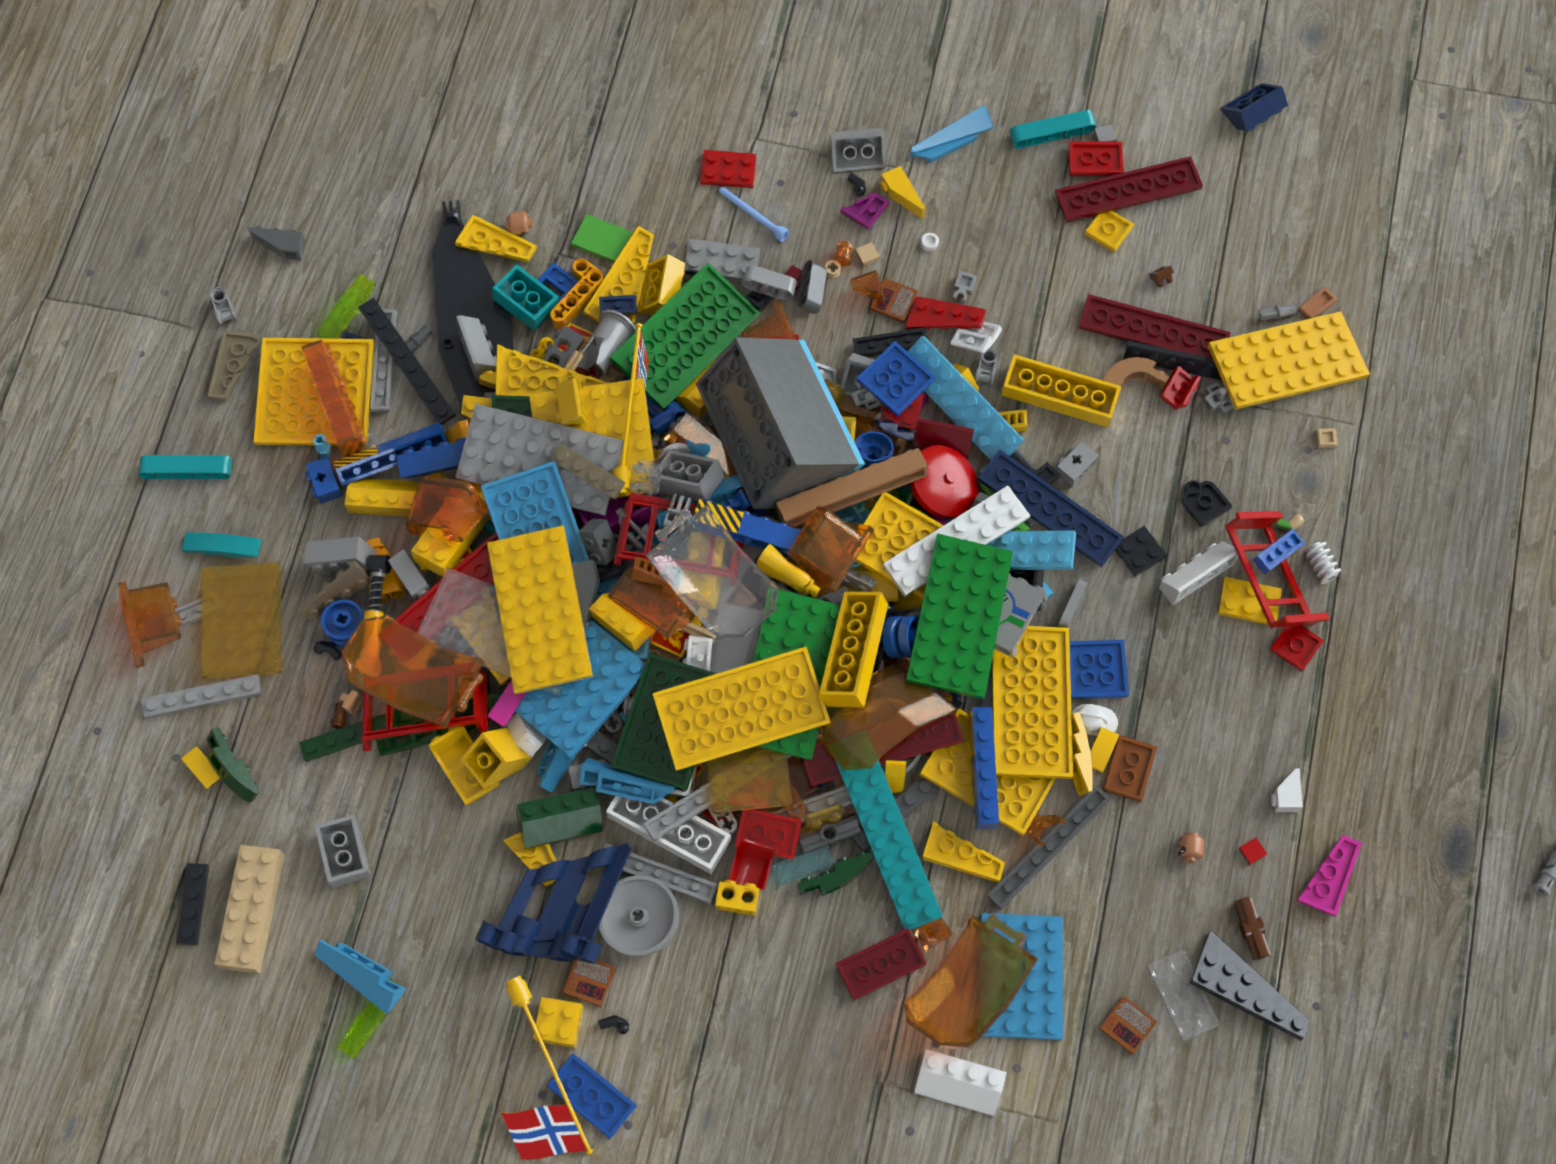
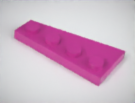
[1297,835,1362,917]

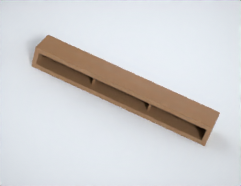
[776,448,928,528]

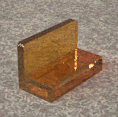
[838,395,880,426]

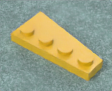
[455,215,537,263]

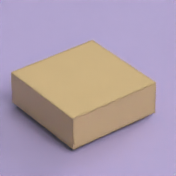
[855,242,880,266]
[1316,428,1338,448]

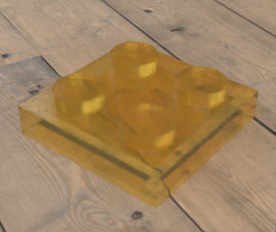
[803,803,845,832]

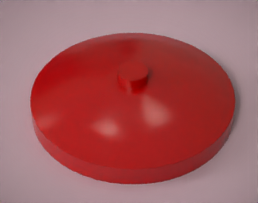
[910,445,978,519]

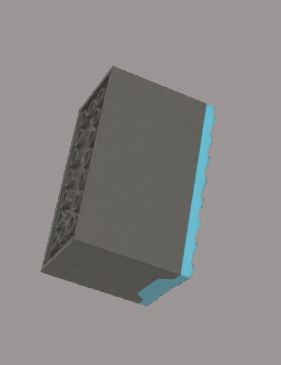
[695,337,865,509]

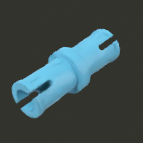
[313,434,332,459]

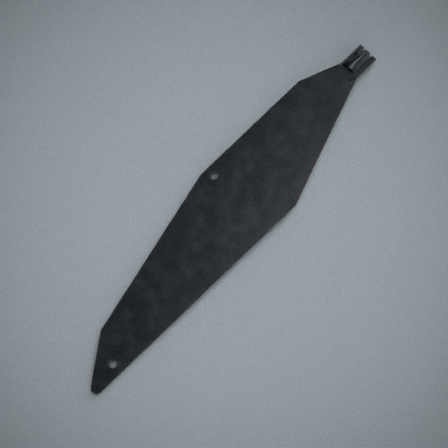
[432,200,514,420]

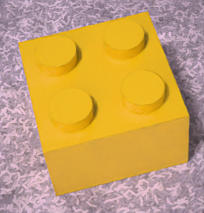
[533,997,584,1049]

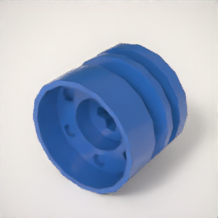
[854,431,893,470]

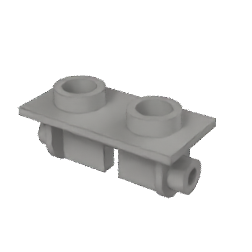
[835,565,877,592]

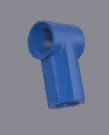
[649,402,688,435]

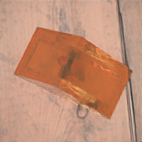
[850,270,887,302]
[915,918,953,951]

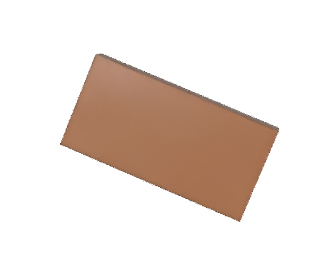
[1298,287,1338,319]

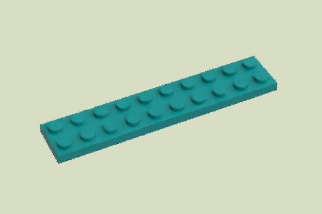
[829,730,943,930]

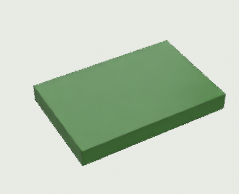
[571,214,633,263]

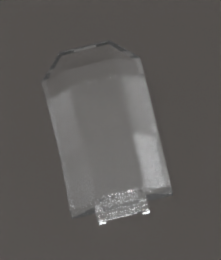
[646,505,779,639]

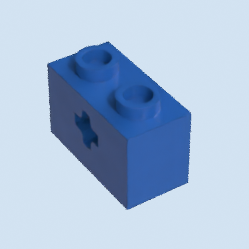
[305,457,342,504]

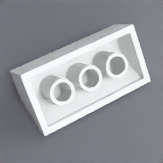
[1159,541,1238,605]
[914,1049,1007,1116]

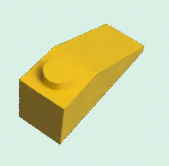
[880,166,926,218]

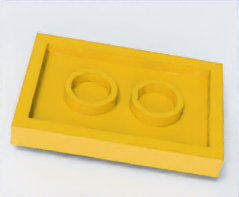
[1218,577,1282,625]

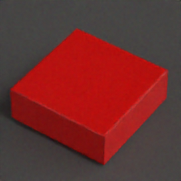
[1238,837,1267,866]

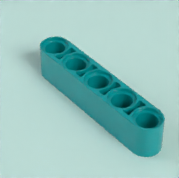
[1009,110,1097,149]
[138,455,232,479]

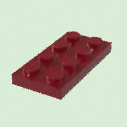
[835,928,927,1001]

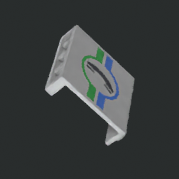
[994,573,1048,658]

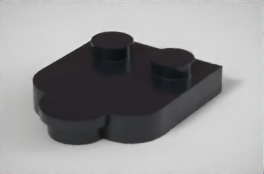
[1182,480,1232,527]

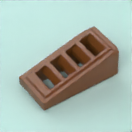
[631,557,673,587]

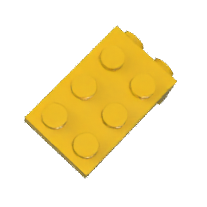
[428,726,500,806]

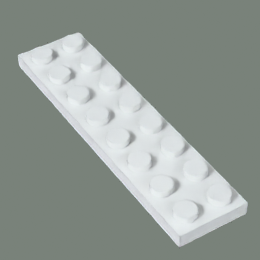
[883,486,1030,597]

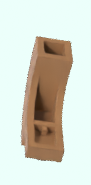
[1102,357,1169,390]

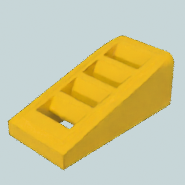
[999,410,1028,432]

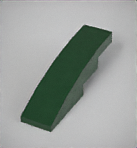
[376,716,449,756]

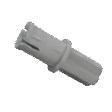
[1259,304,1297,321]

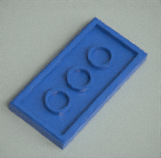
[546,1053,637,1140]

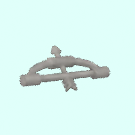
[616,507,655,551]

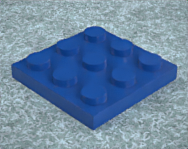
[856,341,936,417]
[1069,640,1129,699]

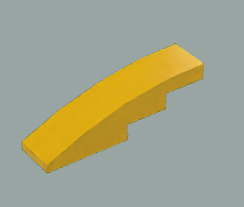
[1071,712,1092,797]

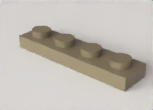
[550,443,625,499]

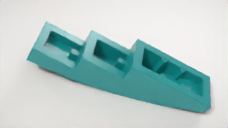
[182,532,262,558]

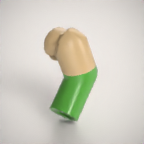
[1275,514,1304,531]

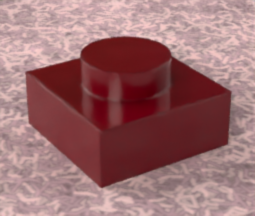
[785,265,802,290]

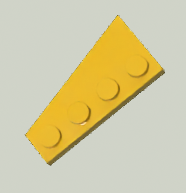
[922,821,1005,883]

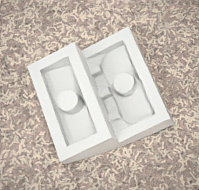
[950,322,1002,353]

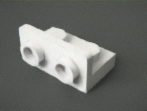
[683,635,713,671]

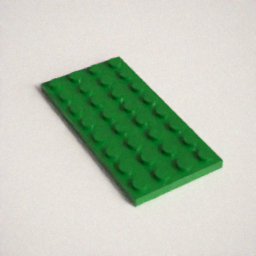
[609,262,761,410]
[906,533,1013,699]
[752,587,841,760]

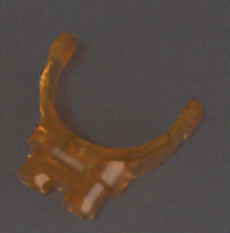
[1027,814,1066,847]

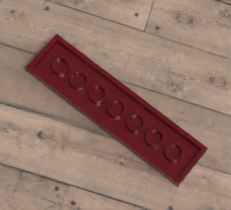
[1055,156,1203,223]
[1078,294,1231,358]
[803,704,964,787]

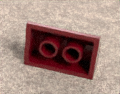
[912,418,974,460]

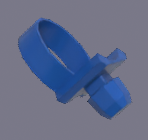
[725,489,766,517]

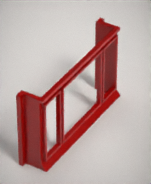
[613,492,744,586]
[1224,511,1330,629]
[361,661,488,752]

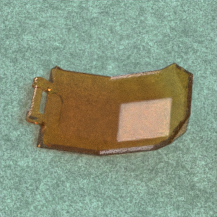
[342,615,484,727]
[820,659,957,770]
[903,914,1038,1050]

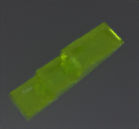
[316,274,377,339]
[337,978,405,1059]

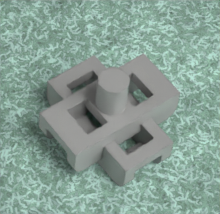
[851,381,880,410]
[1204,381,1234,415]

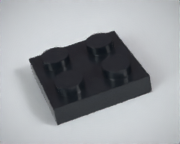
[1115,525,1167,577]

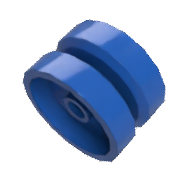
[321,599,364,648]
[883,615,919,658]

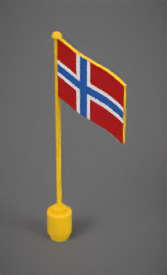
[612,323,649,495]
[501,975,593,1160]

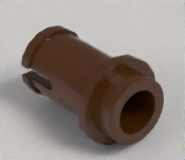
[330,703,346,729]

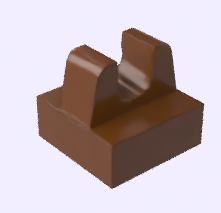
[1149,266,1174,287]

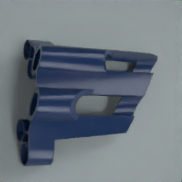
[475,843,631,965]

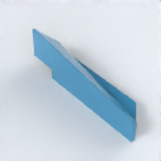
[910,105,993,162]
[650,475,743,530]
[537,741,576,793]
[579,758,676,804]
[315,940,406,1013]

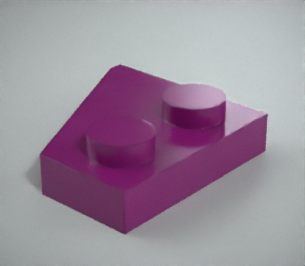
[840,192,890,231]

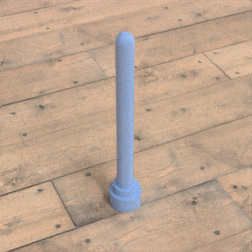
[719,187,789,242]

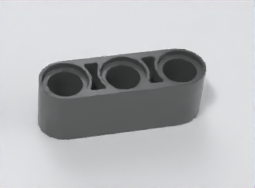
[798,260,827,314]

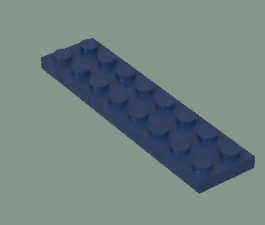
[977,449,1124,568]

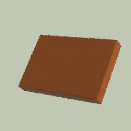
[1103,735,1157,803]

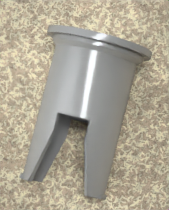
[577,309,637,378]

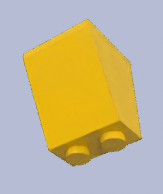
[460,727,534,789]

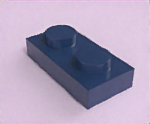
[599,295,637,315]

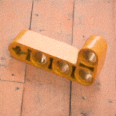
[550,258,603,330]

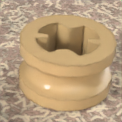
[825,260,841,279]

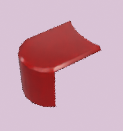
[728,839,780,890]

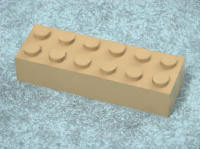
[215,845,285,974]

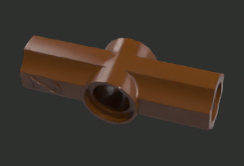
[1234,897,1271,961]

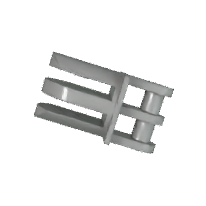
[663,493,692,532]

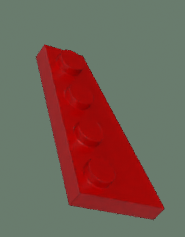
[905,296,987,330]

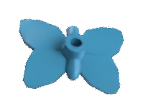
[686,439,711,458]

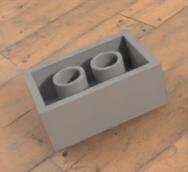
[651,450,724,501]
[304,537,377,578]
[315,814,372,888]

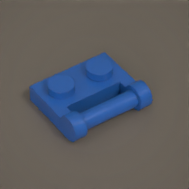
[537,263,579,303]

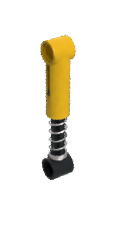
[355,555,392,677]

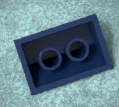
[1220,83,1289,131]

